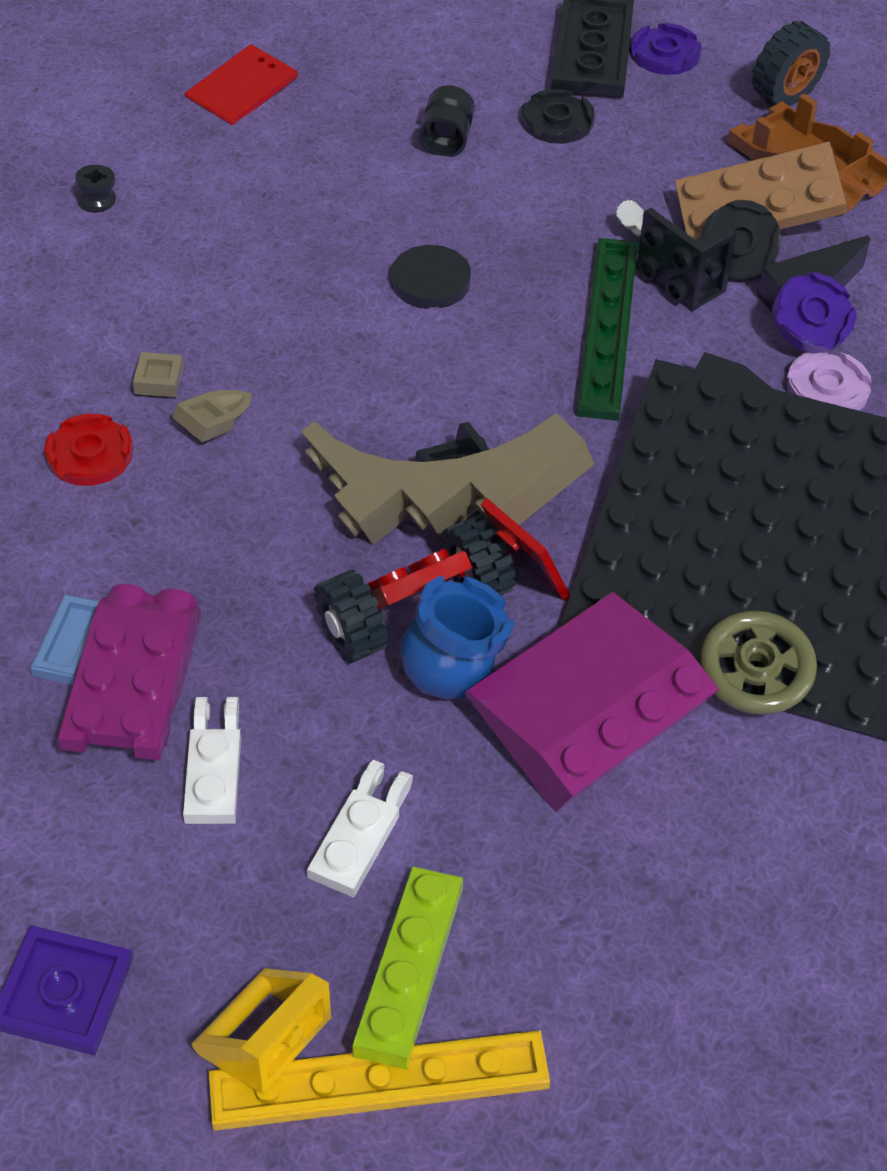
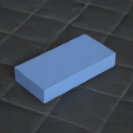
[30,594,100,684]

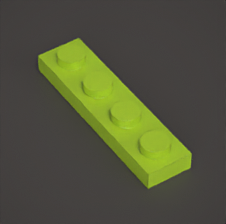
[353,867,463,1070]

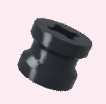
[75,164,116,213]

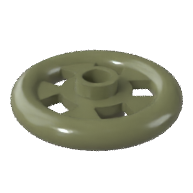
[700,611,817,715]

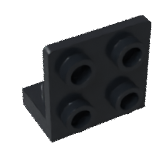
[636,208,737,312]

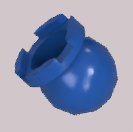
[400,576,514,700]

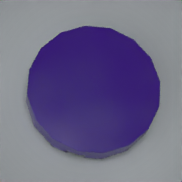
[630,23,702,75]
[772,272,857,353]

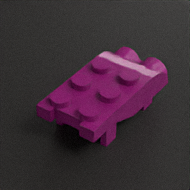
[58,584,201,760]

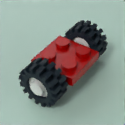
[314,514,516,664]

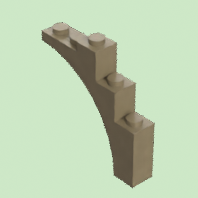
[301,413,594,545]

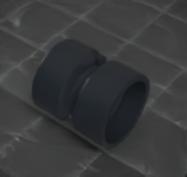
[419,85,475,157]

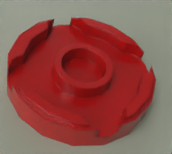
[44,413,134,486]

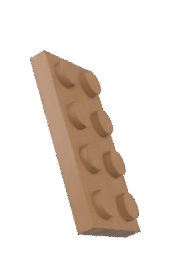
[675,142,847,240]

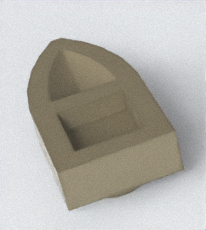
[172,390,252,442]

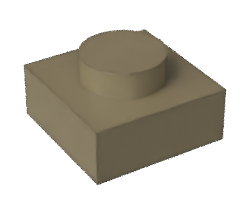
[133,352,184,397]

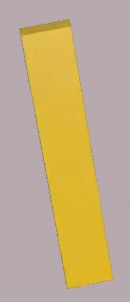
[209,1030,550,1131]

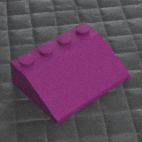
[465,592,719,812]

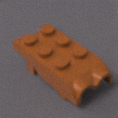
[727,93,887,212]

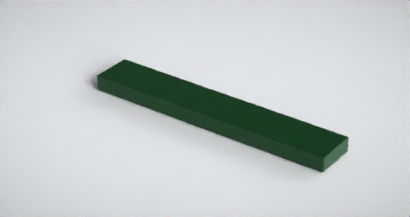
[577,238,638,421]

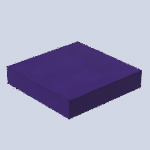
[0,925,134,1056]

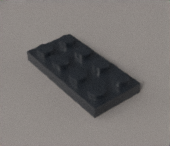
[551,0,634,98]

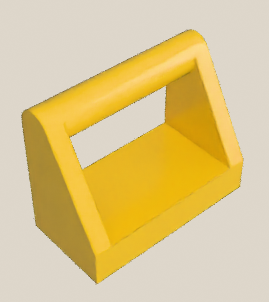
[192,968,331,1094]

